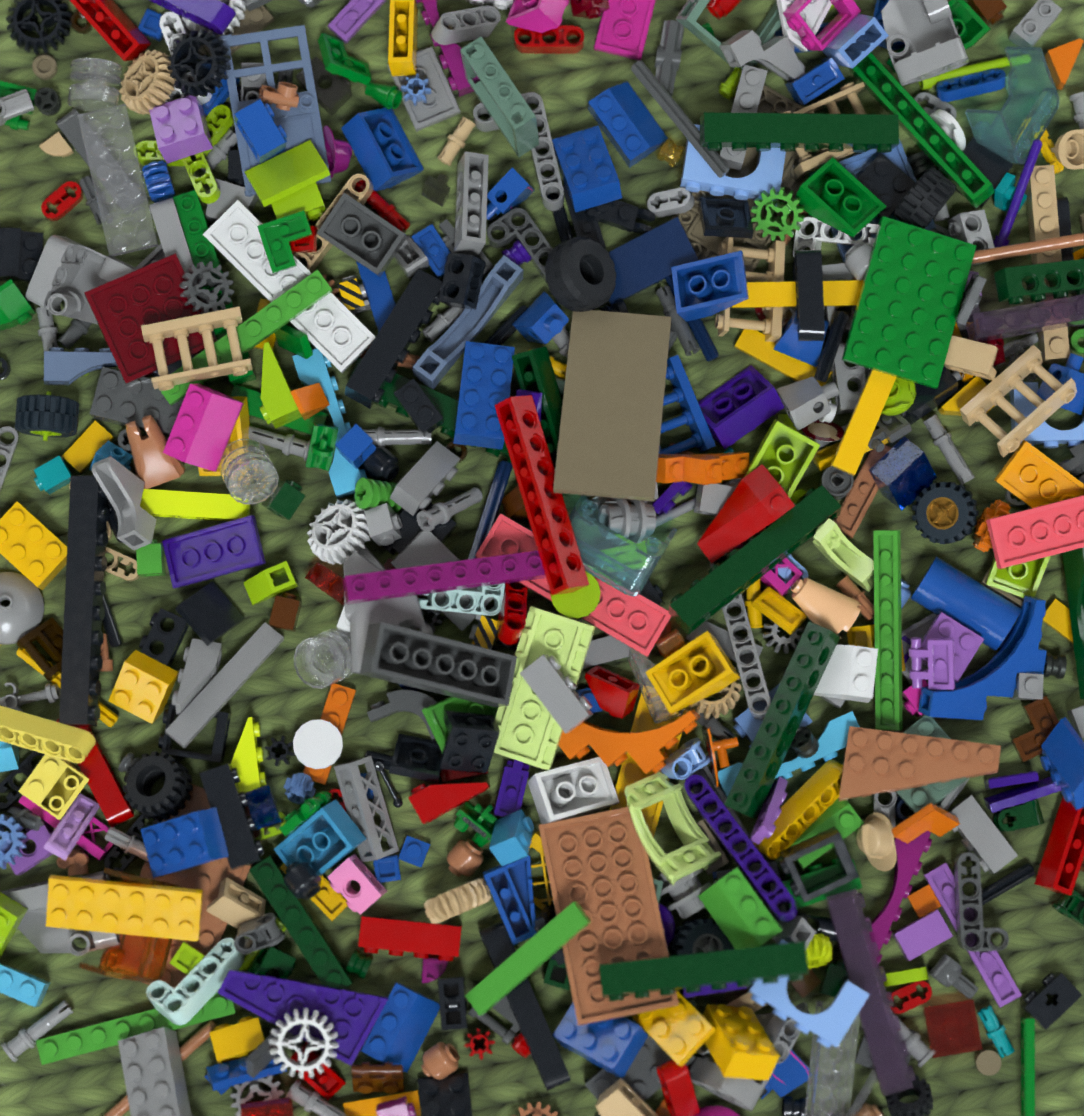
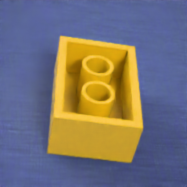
[0,501,67,590]
[703,1004,779,1081]

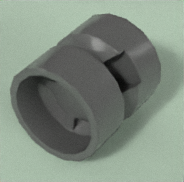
[818,466,854,501]

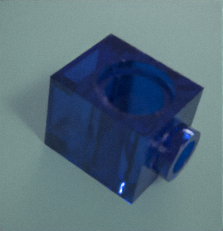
[245,784,281,830]

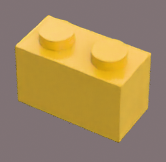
[209,1016,265,1064]

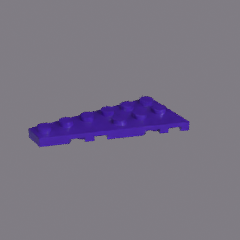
[217,969,388,1066]

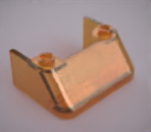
[79,868,181,984]

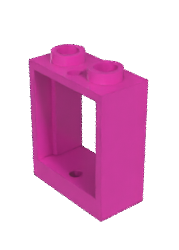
[783,0,861,51]

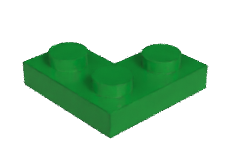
[318,33,372,85]
[257,210,313,274]

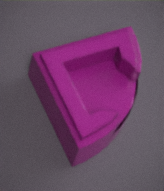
[422,958,448,983]

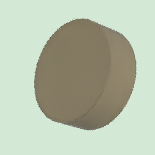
[32,54,58,80]
[975,1050,1001,1076]

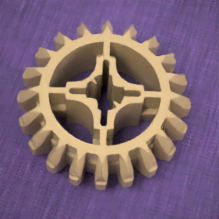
[119,49,176,115]
[686,667,742,720]
[424,878,492,924]

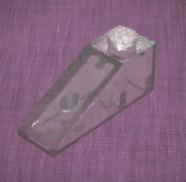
[628,648,685,724]

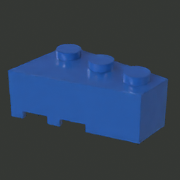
[482,853,537,945]

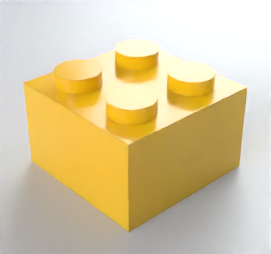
[108,650,179,724]

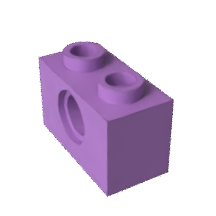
[8,822,53,875]

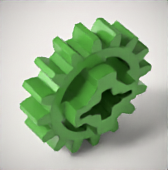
[751,187,805,241]

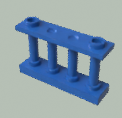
[659,355,716,454]

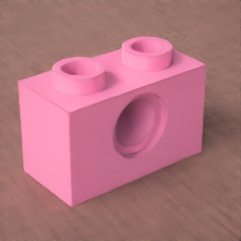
[327,854,387,915]

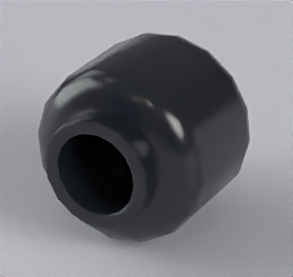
[363,446,400,482]
[284,862,321,900]

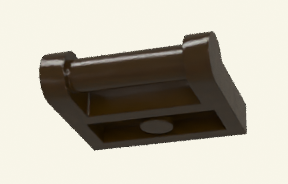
[17,617,63,681]

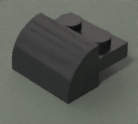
[0,228,43,282]

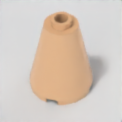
[791,578,861,638]

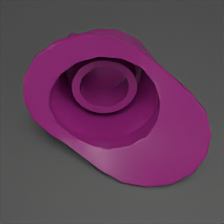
[323,125,352,178]

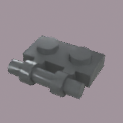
[868,414,912,452]

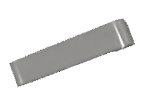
[473,92,564,211]

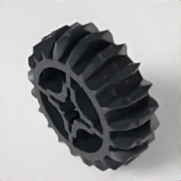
[6,0,72,55]
[167,30,231,97]

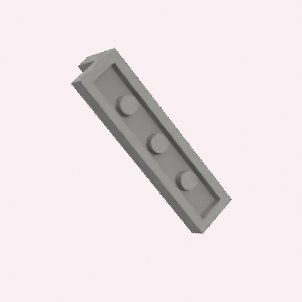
[334,756,399,862]

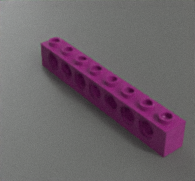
[343,551,546,605]

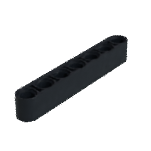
[479,921,571,1091]

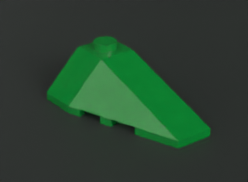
[886,0,991,73]
[0,279,36,331]

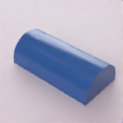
[910,556,1022,651]

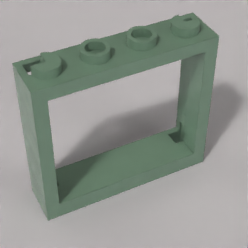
[676,0,782,69]
[460,37,539,157]

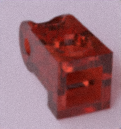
[305,562,344,606]

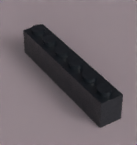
[344,268,443,409]

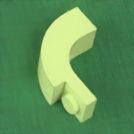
[813,518,874,592]

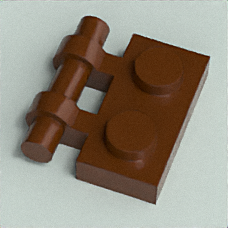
[351,1062,404,1094]

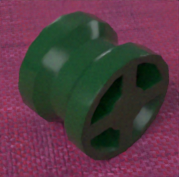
[346,948,374,980]

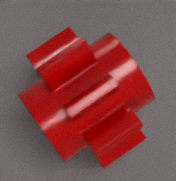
[464,1028,496,1060]

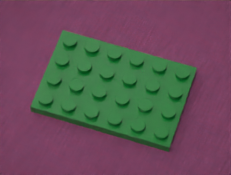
[842,216,976,389]

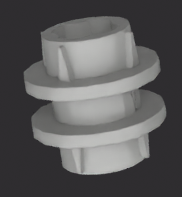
[598,498,656,545]
[657,868,712,919]

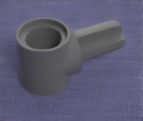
[929,953,978,999]

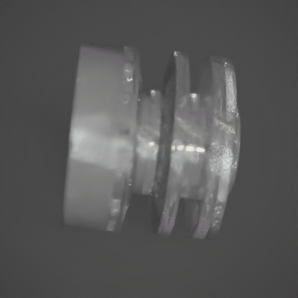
[67,58,122,113]
[218,439,279,505]
[294,628,354,689]

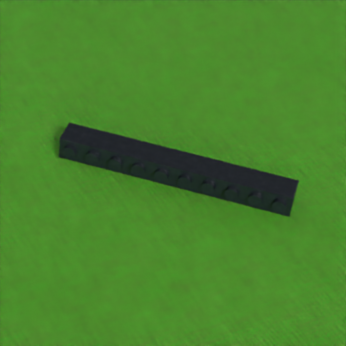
[59,476,109,726]

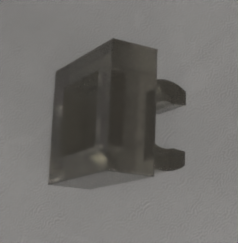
[422,173,450,207]

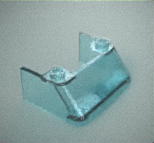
[965,46,1059,164]
[569,495,677,596]

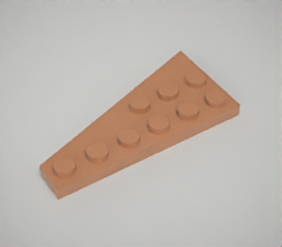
[839,726,1001,802]

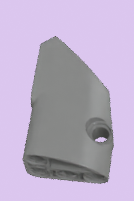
[881,0,969,86]
[344,551,433,674]
[0,870,120,956]
[688,1002,809,1111]

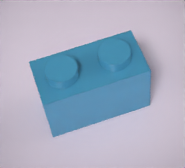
[489,809,534,866]

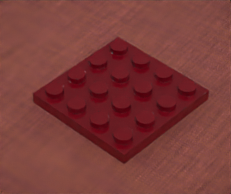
[84,253,216,384]

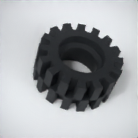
[886,1074,933,1116]

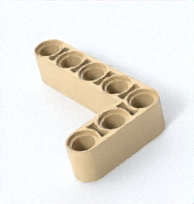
[262,174,373,273]

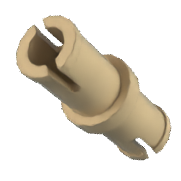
[437,117,476,166]

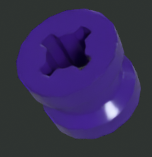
[501,240,531,267]

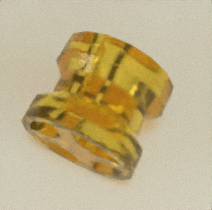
[657,138,686,168]

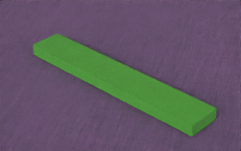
[465,901,591,1016]

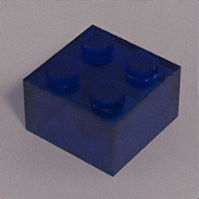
[869,436,937,511]

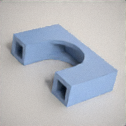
[680,124,786,200]
[1010,382,1084,448]
[748,939,870,1049]

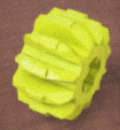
[806,933,833,970]

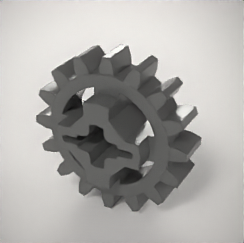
[179,261,234,314]

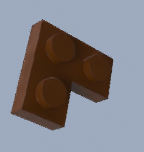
[1011,696,1059,762]

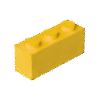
[388,0,418,76]

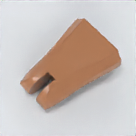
[126,415,185,489]

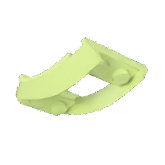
[624,772,722,885]

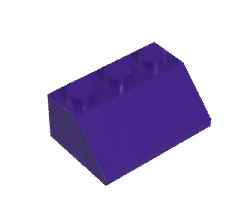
[698,365,784,449]

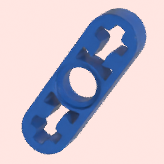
[936,68,1006,102]

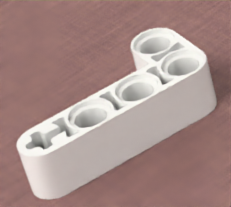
[159,12,212,105]
[793,217,879,256]

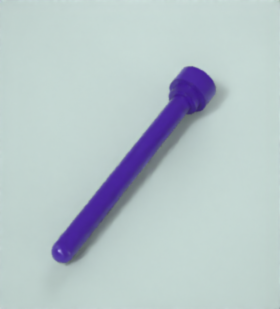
[993,139,1042,248]

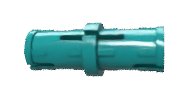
[977,1005,1015,1058]

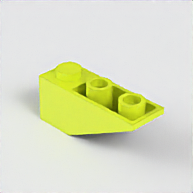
[230,717,267,794]

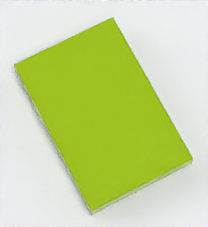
[244,140,331,207]

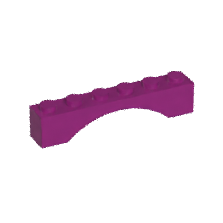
[415,0,480,97]
[841,820,932,971]

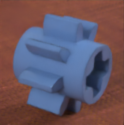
[401,74,432,106]
[283,773,316,804]

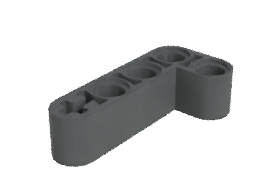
[487,208,553,285]
[954,852,1009,952]

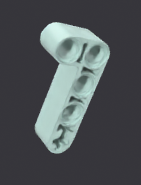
[418,584,505,616]
[146,938,244,1025]

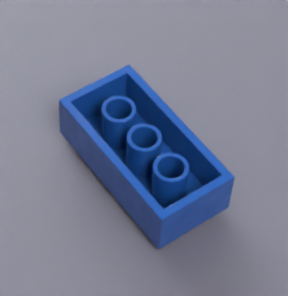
[453,341,515,450]

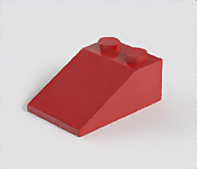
[408,782,490,825]

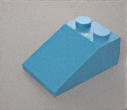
[274,800,367,876]

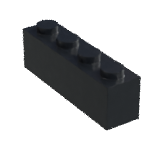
[199,764,265,870]

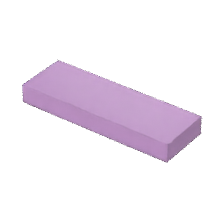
[44,793,100,861]

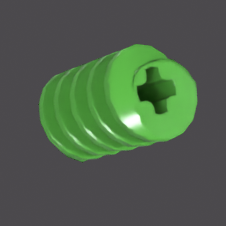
[354,478,402,513]

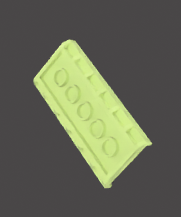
[494,606,596,770]

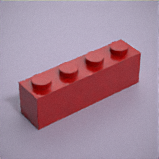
[70,0,151,61]
[1034,797,1084,896]
[358,916,462,961]

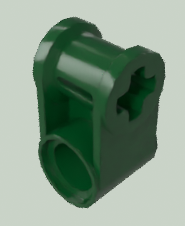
[993,799,1044,832]
[1052,890,1084,927]

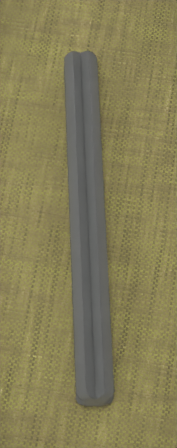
[631,60,730,178]

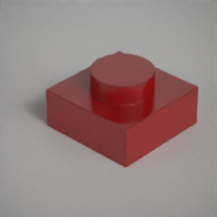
[290,226,317,253]

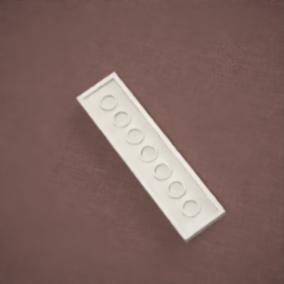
[203,200,376,373]

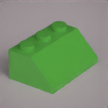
[789,798,864,868]
[698,867,784,949]

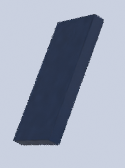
[608,217,699,305]

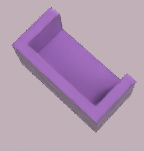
[892,909,953,961]

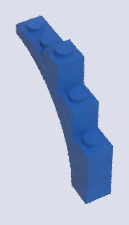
[918,596,1047,720]

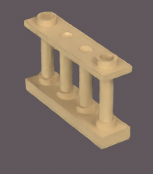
[784,82,866,178]
[715,237,786,342]
[141,307,252,391]
[960,345,1077,457]

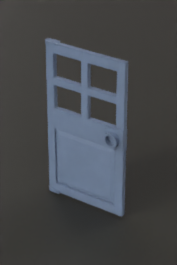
[218,25,331,197]

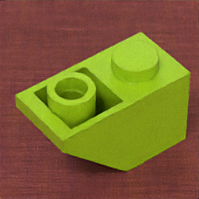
[243,561,299,606]

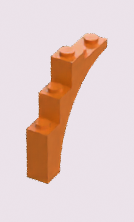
[656,452,749,485]
[558,710,700,774]

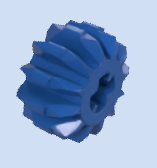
[142,161,175,203]

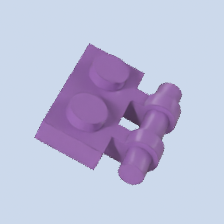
[909,637,955,690]

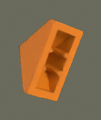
[1044,39,1084,90]
[291,383,330,420]

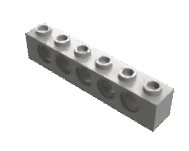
[822,263,869,414]

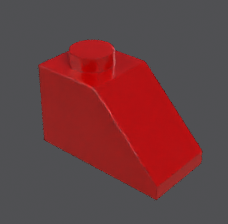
[585,665,640,718]
[290,1042,346,1100]

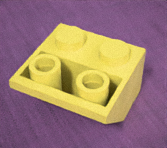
[18,754,89,820]

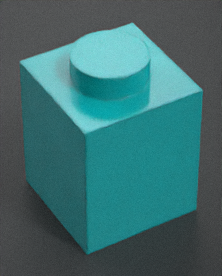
[33,455,73,494]

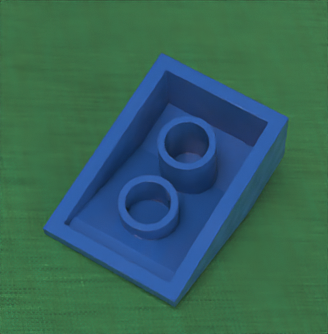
[671,251,749,322]

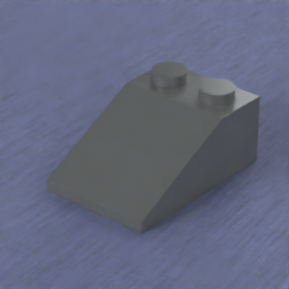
[316,193,407,277]

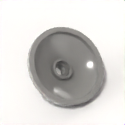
[0,572,44,645]

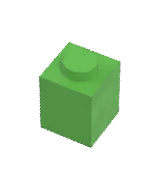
[136,540,166,577]

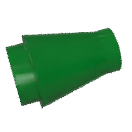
[365,81,403,109]

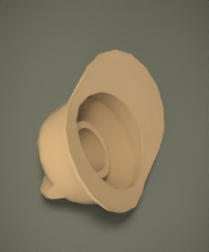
[1051,129,1084,170]
[856,812,897,872]

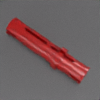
[355,180,410,233]

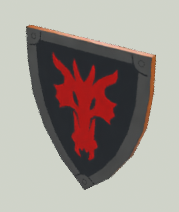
[702,728,739,787]

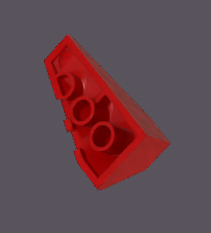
[697,464,795,563]

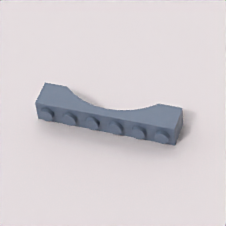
[413,255,523,389]
[44,347,194,385]

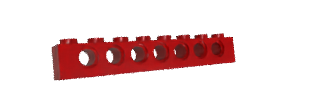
[494,395,589,596]

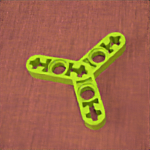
[134,105,234,204]

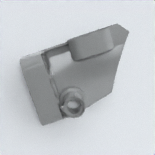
[26,235,138,324]

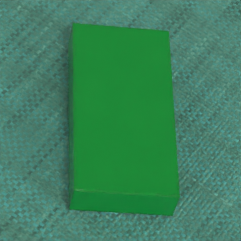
[274,325,313,359]

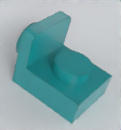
[994,172,1027,212]

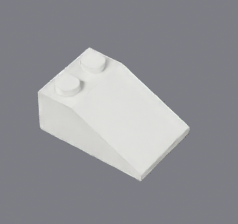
[814,645,878,703]
[528,757,619,824]

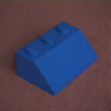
[588,82,669,168]
[341,108,424,191]
[1040,717,1084,810]
[361,982,440,1073]

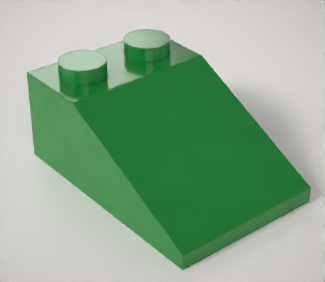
[794,157,886,237]

